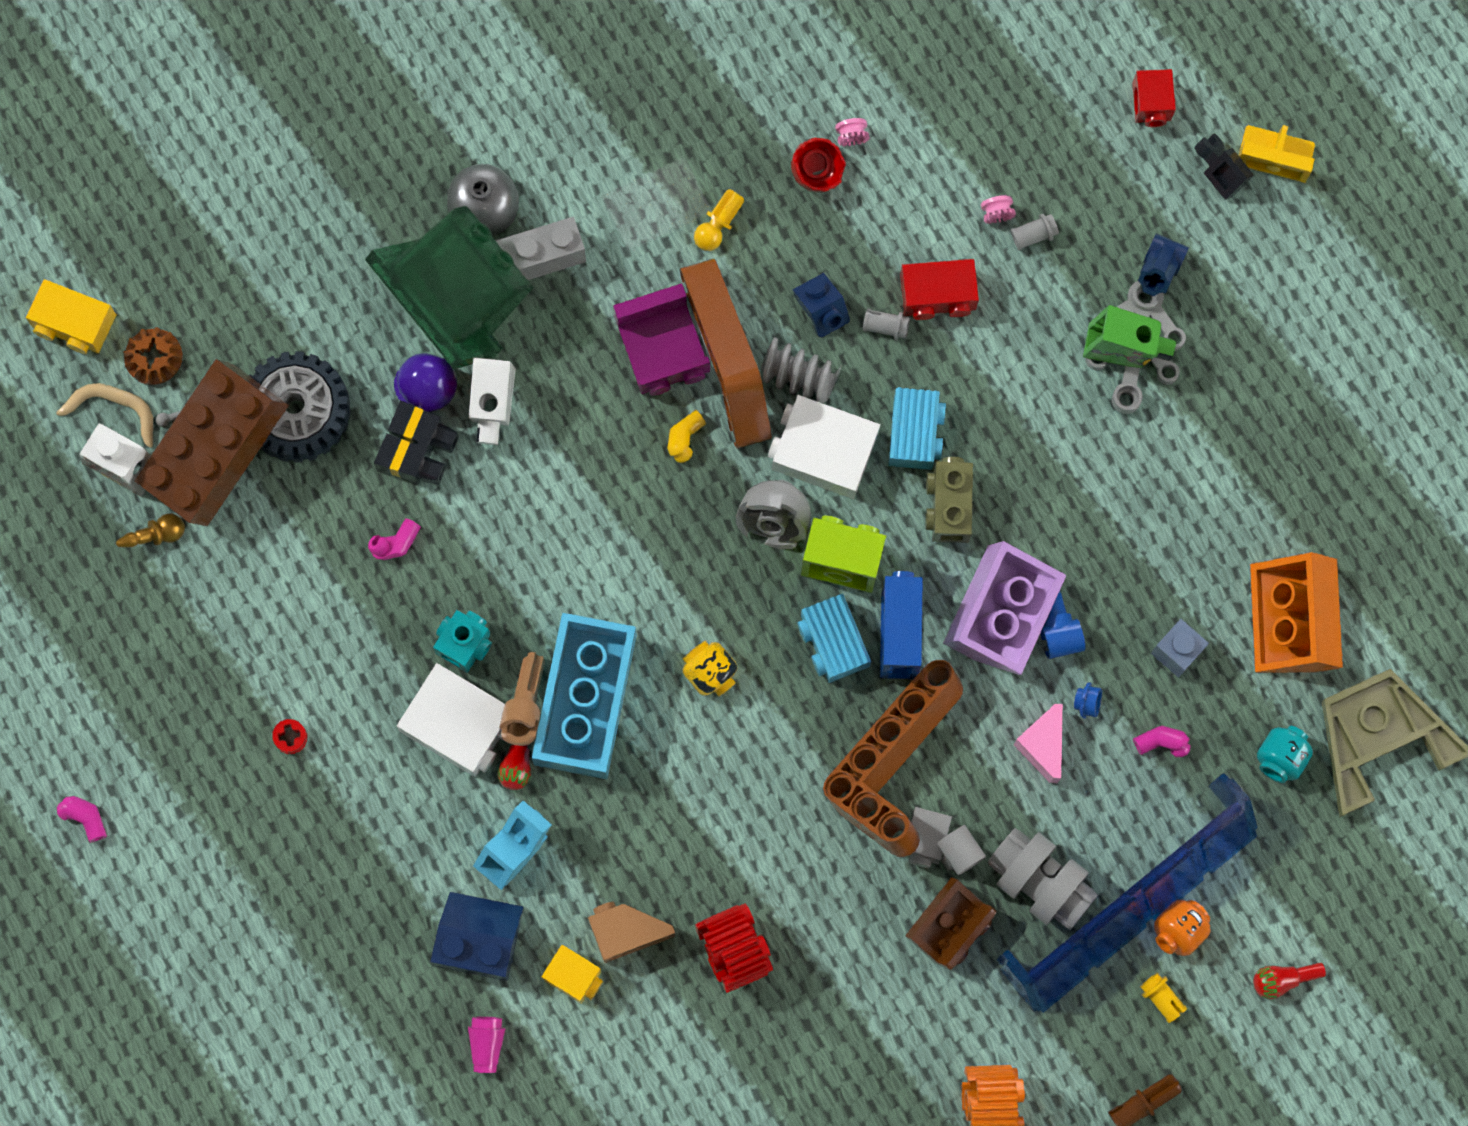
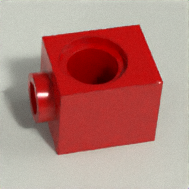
[1132,69,1176,127]

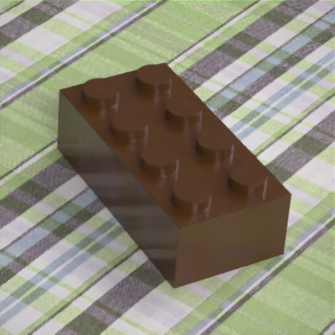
[134,359,289,527]

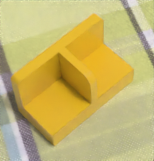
[1239,125,1315,183]

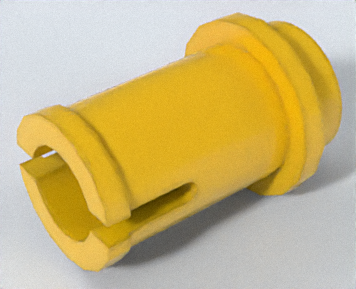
[1140,973,1187,1023]

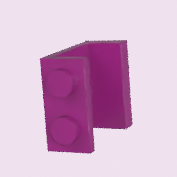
[613,283,710,396]

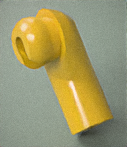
[667,410,706,463]

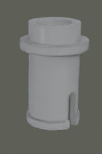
[1010,214,1059,251]
[863,308,910,341]

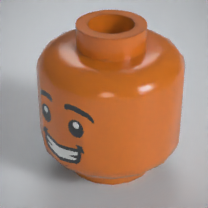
[1154,900,1211,956]

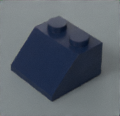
[430,892,524,981]

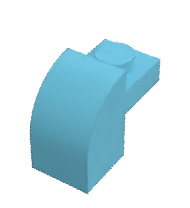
[473,801,552,890]

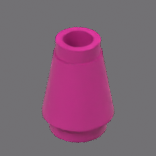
[468,1017,506,1073]

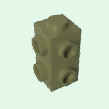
[925,457,973,543]

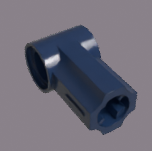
[1138,233,1189,296]

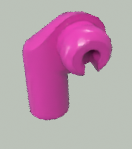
[368,518,421,560]
[57,796,107,843]

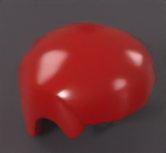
[791,138,846,193]

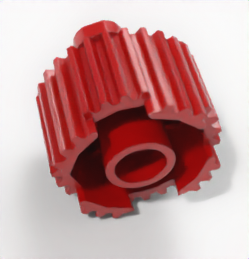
[695,903,773,993]

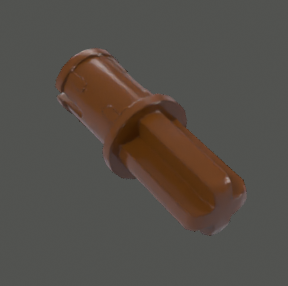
[1108,1074,1182,1126]

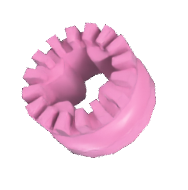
[835,118,870,147]
[981,195,1016,224]

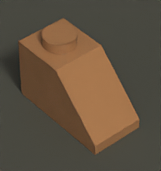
[588,901,675,963]

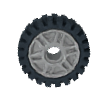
[249,351,351,463]

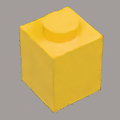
[541,945,603,1004]

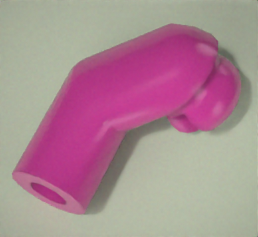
[1133,726,1191,758]

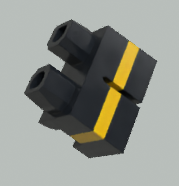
[374,400,459,485]

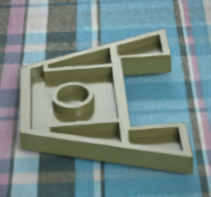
[1322,669,1468,818]

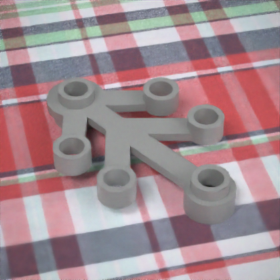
[1086,281,1186,414]

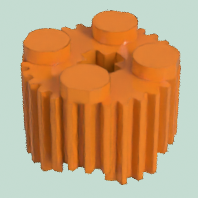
[961,1065,1025,1126]

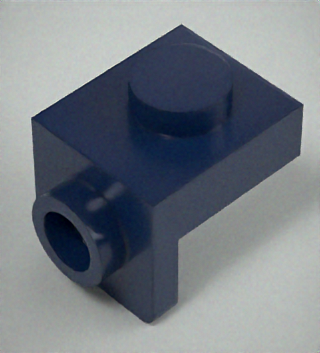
[792,273,850,337]

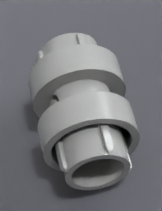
[987,828,1098,930]

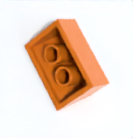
[1250,552,1343,673]

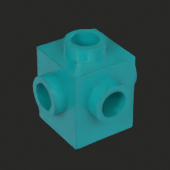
[433,610,492,673]

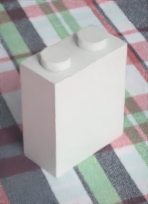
[768,395,881,499]
[397,663,505,777]

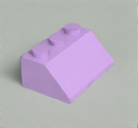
[943,541,1066,675]

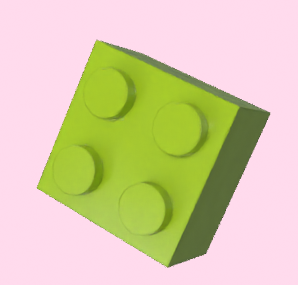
[801,515,886,593]

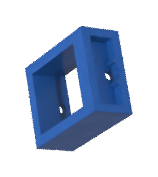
[880,571,923,679]

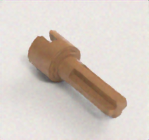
[499,652,545,746]

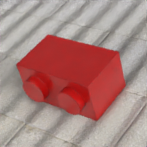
[900,259,979,320]

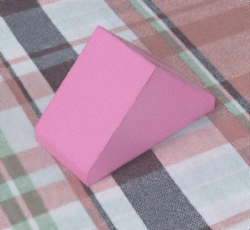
[1014,704,1063,783]

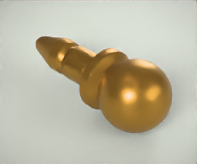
[116,513,185,547]

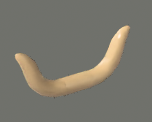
[56,383,153,448]

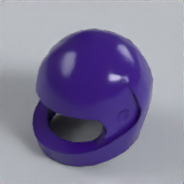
[394,353,457,412]

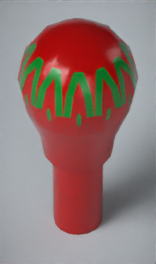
[498,745,531,790]
[1253,962,1326,999]

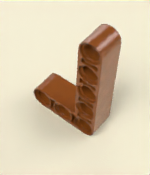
[680,258,772,449]
[823,660,963,857]

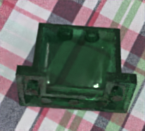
[365,206,534,370]

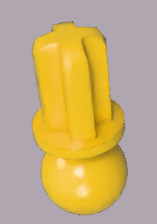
[694,189,744,251]

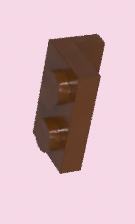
[905,877,997,970]

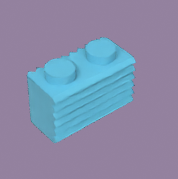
[888,387,946,470]
[797,594,871,683]

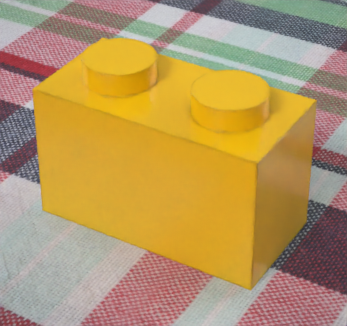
[26,279,116,354]

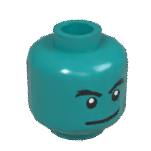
[1257,726,1313,783]

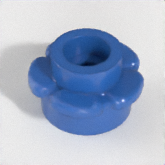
[1074,682,1102,719]

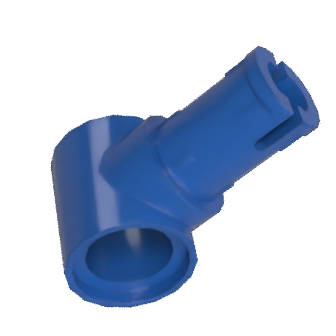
[1041,591,1085,659]

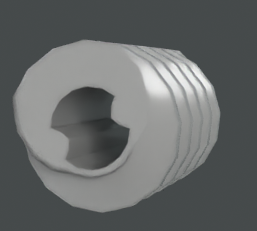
[760,337,842,404]

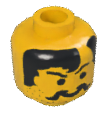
[683,640,737,697]

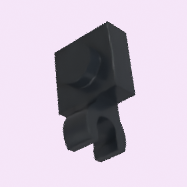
[1194,133,1254,200]

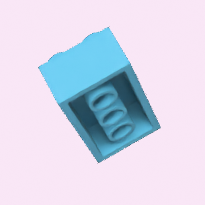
[532,613,637,779]

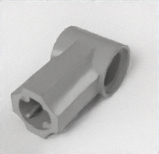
[937,825,986,875]

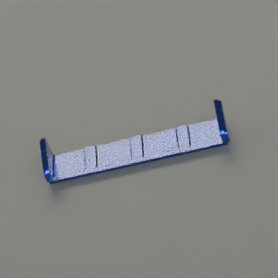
[997,773,1258,1013]

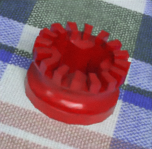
[272,719,307,754]

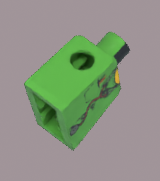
[1083,305,1176,368]

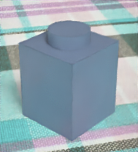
[1151,619,1209,678]

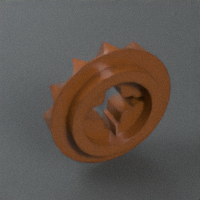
[123,327,183,385]

